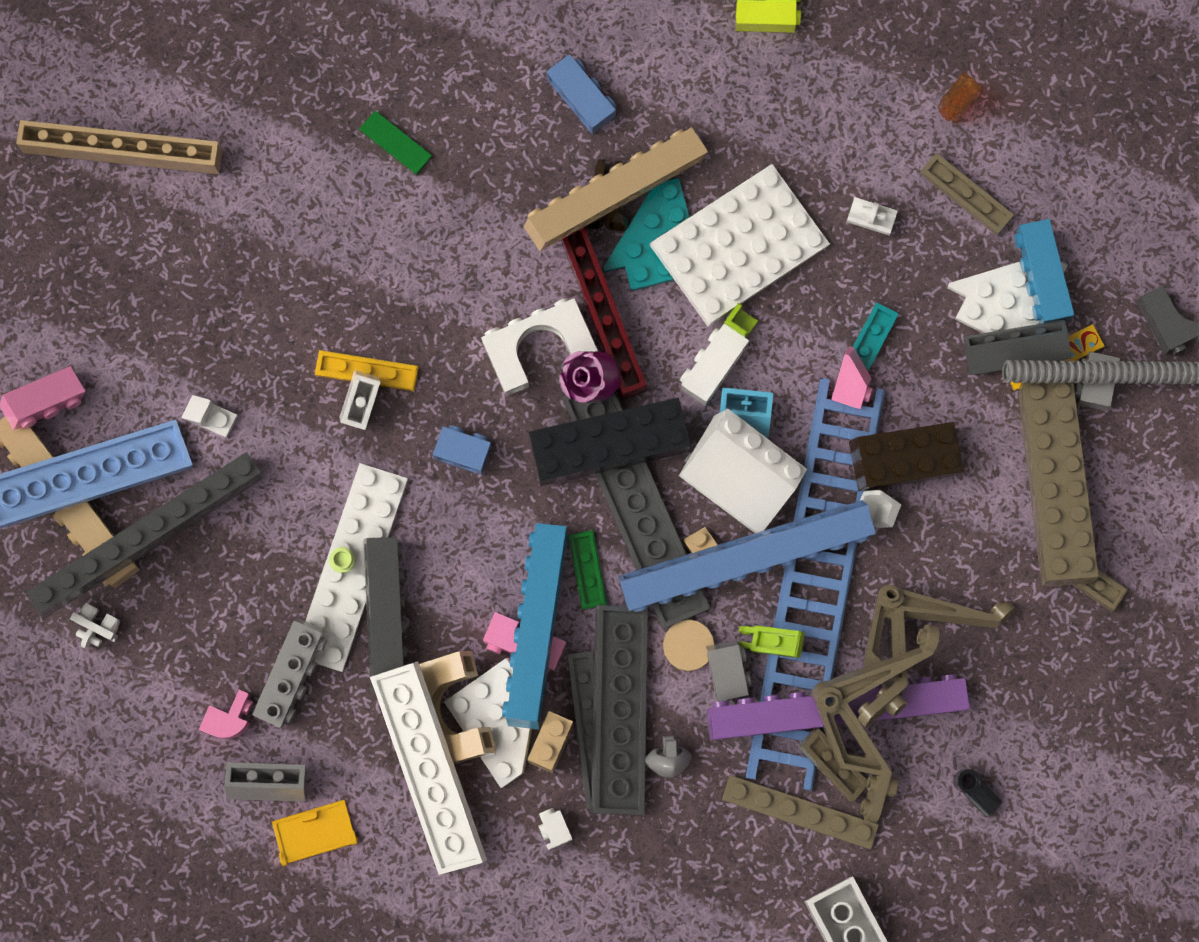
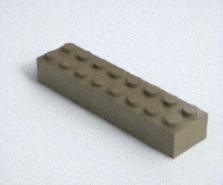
[1018,381,1099,587]

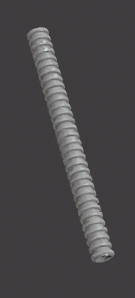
[1002,360,1199,384]

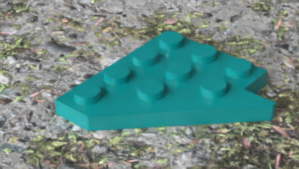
[603,178,689,291]

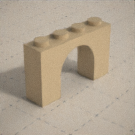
[419,651,496,764]

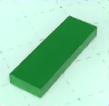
[359,111,432,176]
[568,530,607,610]

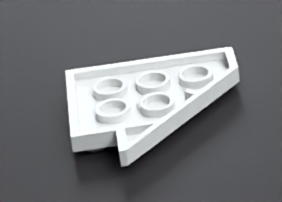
[947,262,1068,333]
[444,658,532,788]

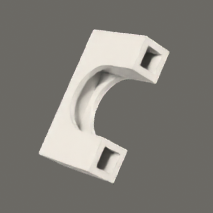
[481,298,598,397]

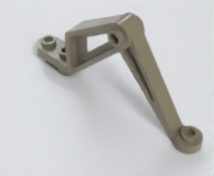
[858,585,1016,728]
[812,625,940,823]

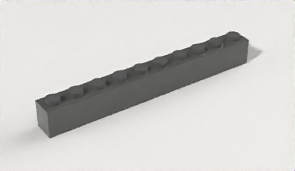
[26,452,261,620]

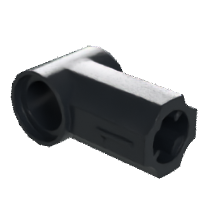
[953,769,1002,818]

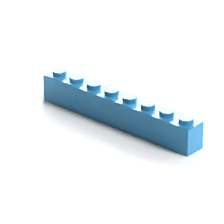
[502,523,568,730]

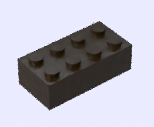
[849,422,964,491]

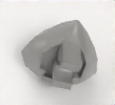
[645,735,693,778]

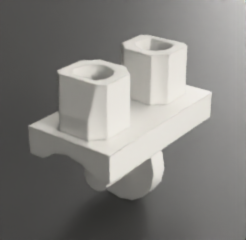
[847,197,897,236]
[70,603,120,649]

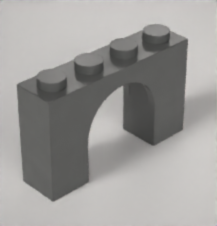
[1136,286,1199,355]

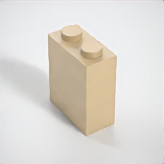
[528,711,574,774]

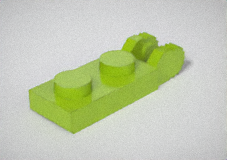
[737,626,805,658]

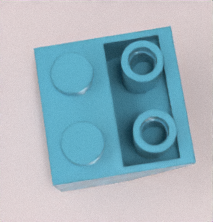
[719,388,773,439]

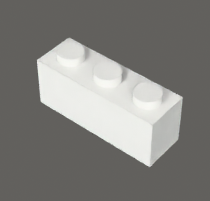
[680,324,749,406]

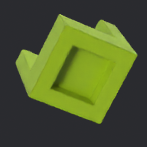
[724,303,758,339]

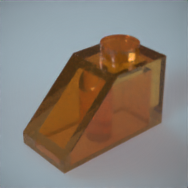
[938,71,983,124]

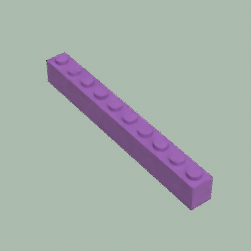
[706,674,970,741]

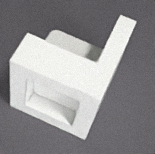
[860,490,901,528]

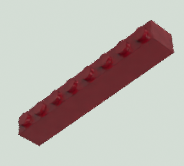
[561,227,647,400]

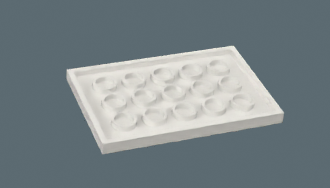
[650,164,830,327]

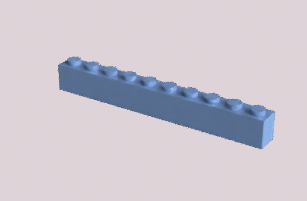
[618,500,876,612]

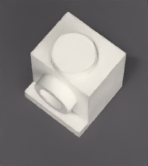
[538,808,572,850]

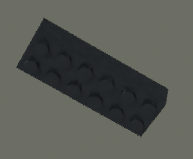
[529,397,691,486]

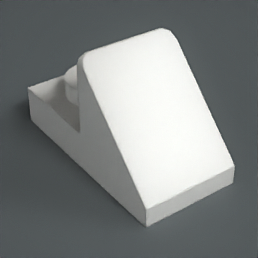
[181,395,238,438]

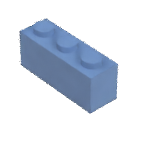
[546,54,617,135]

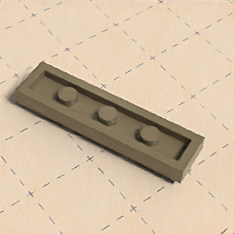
[920,153,1014,236]

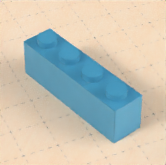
[1014,219,1074,324]

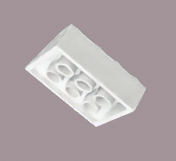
[679,409,807,533]

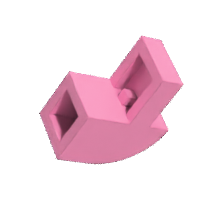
[199,690,253,739]

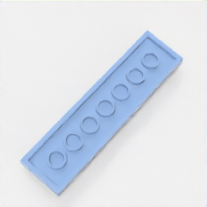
[0,420,193,529]

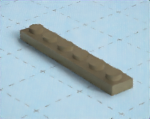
[722,775,879,850]

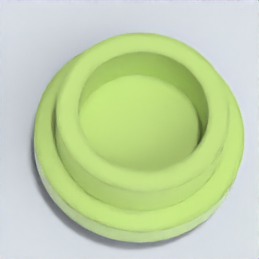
[329,547,355,573]

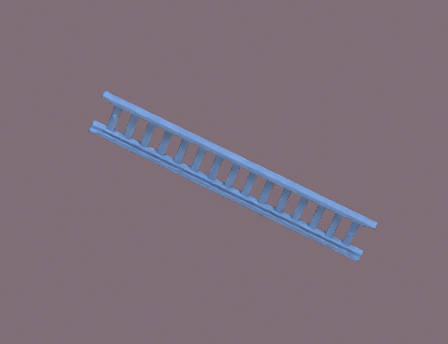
[745,378,885,791]

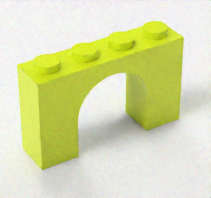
[736,0,801,33]

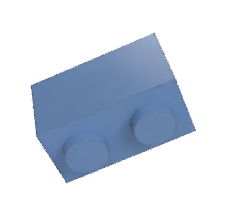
[433,425,492,475]

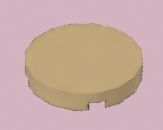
[663,620,714,672]

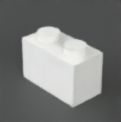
[339,370,381,430]

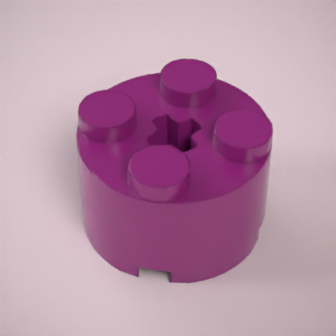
[559,351,621,403]

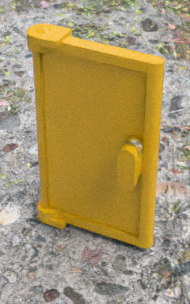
[272,799,358,867]

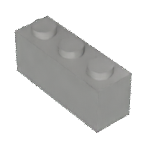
[224,762,307,802]

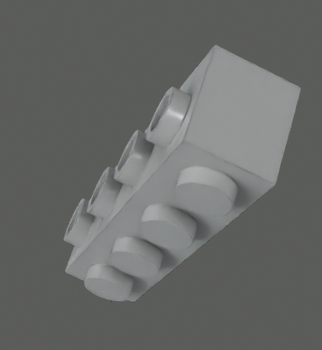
[252,618,328,728]

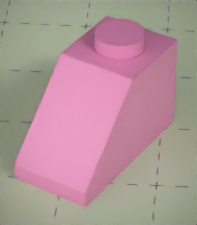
[831,346,873,409]

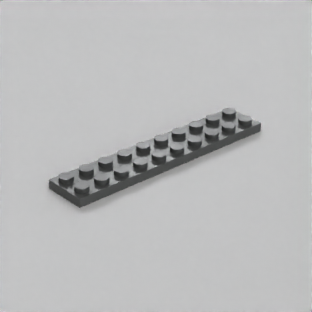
[562,392,710,630]

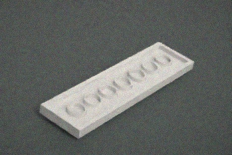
[306,463,408,672]
[370,661,487,875]

